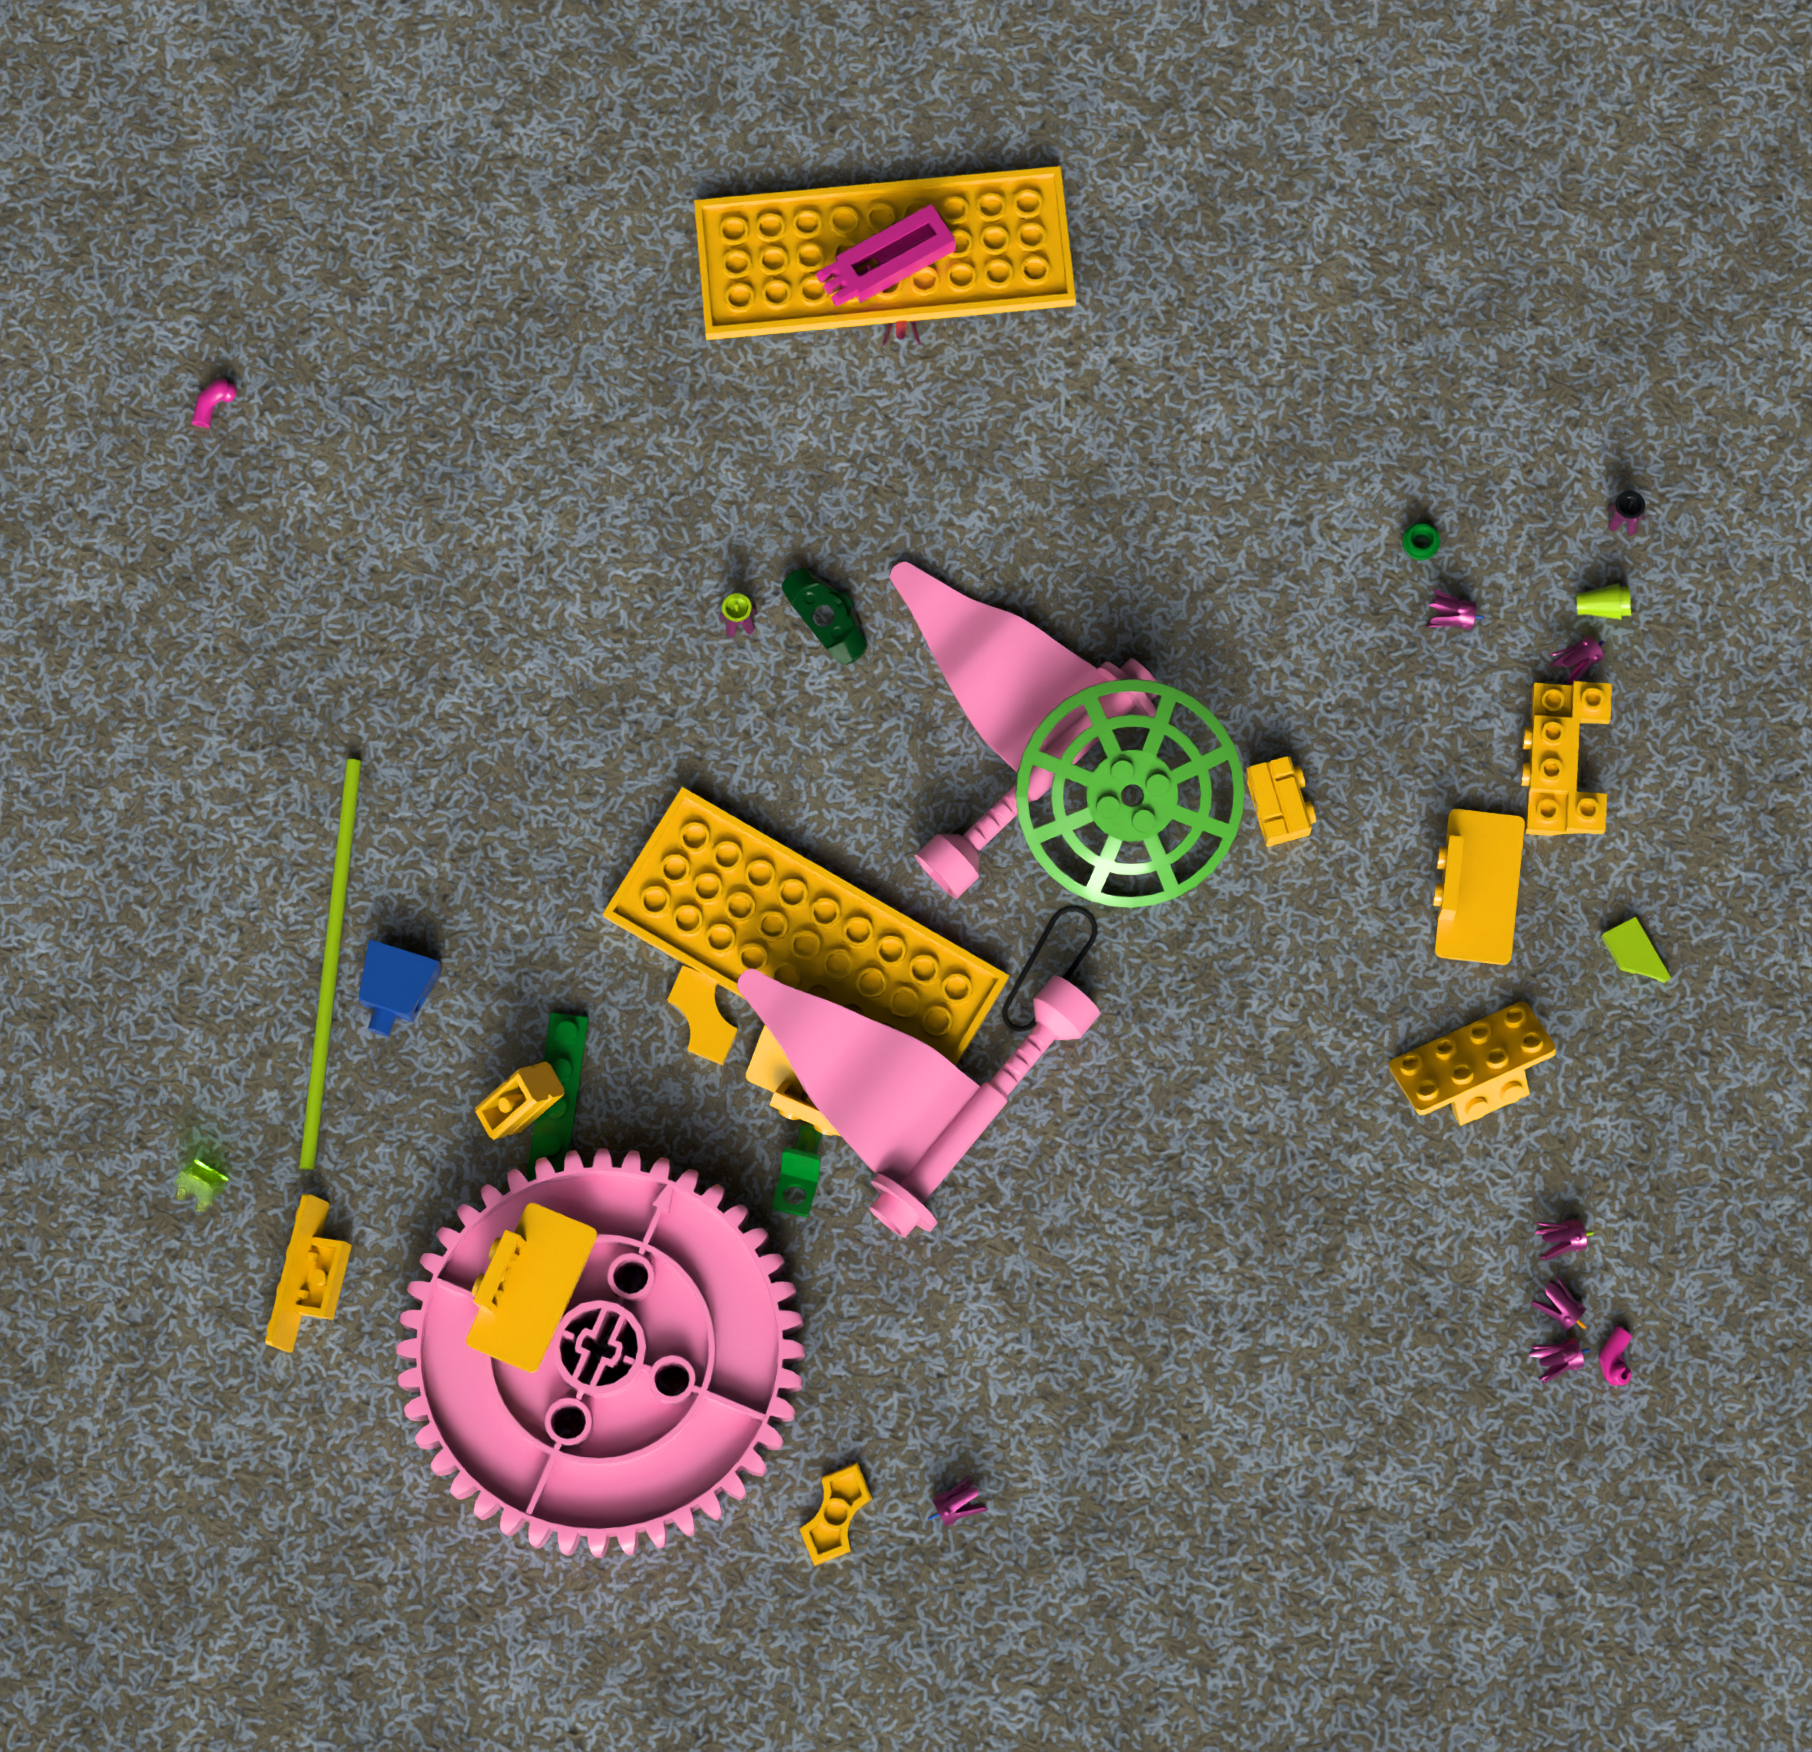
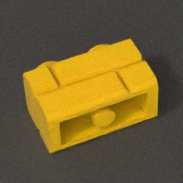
[1245,756,1316,847]
[475,1061,565,1140]

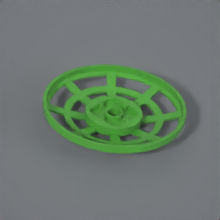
[1015,678,1245,908]

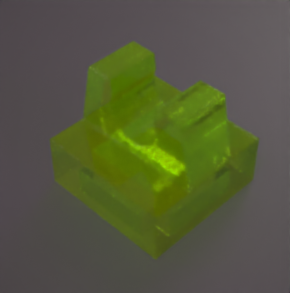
[175,1160,229,1213]

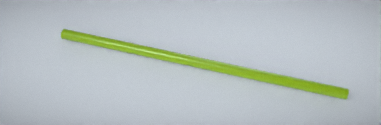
[299,759,361,1170]

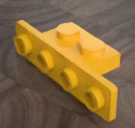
[265,1194,352,1352]

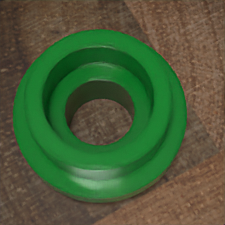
[1402,523,1440,561]

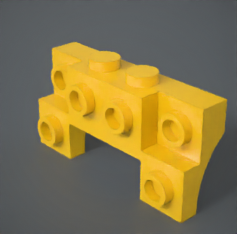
[1521,681,1612,836]

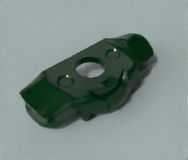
[781,568,867,665]

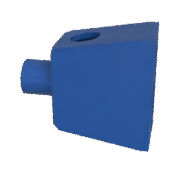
[359,939,442,1037]

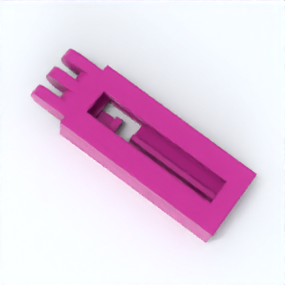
[816,204,956,306]

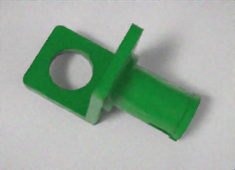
[772,1124,822,1217]

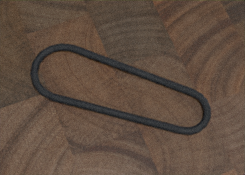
[1002,906,1098,1032]

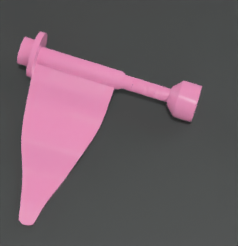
[889,561,1157,899]
[737,968,1100,1238]

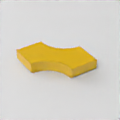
[667,965,738,1066]
[800,1463,872,1566]

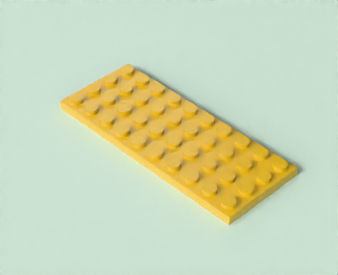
[694,166,1076,340]
[603,787,1009,1066]

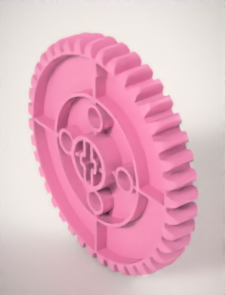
[396,1148,805,1558]

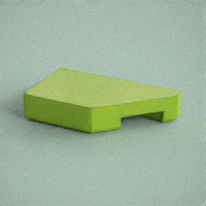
[1601,917,1671,983]

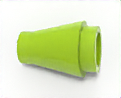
[1576,582,1631,620]

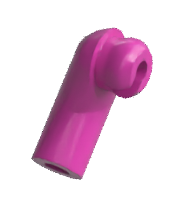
[192,379,237,428]
[1598,1327,1632,1386]

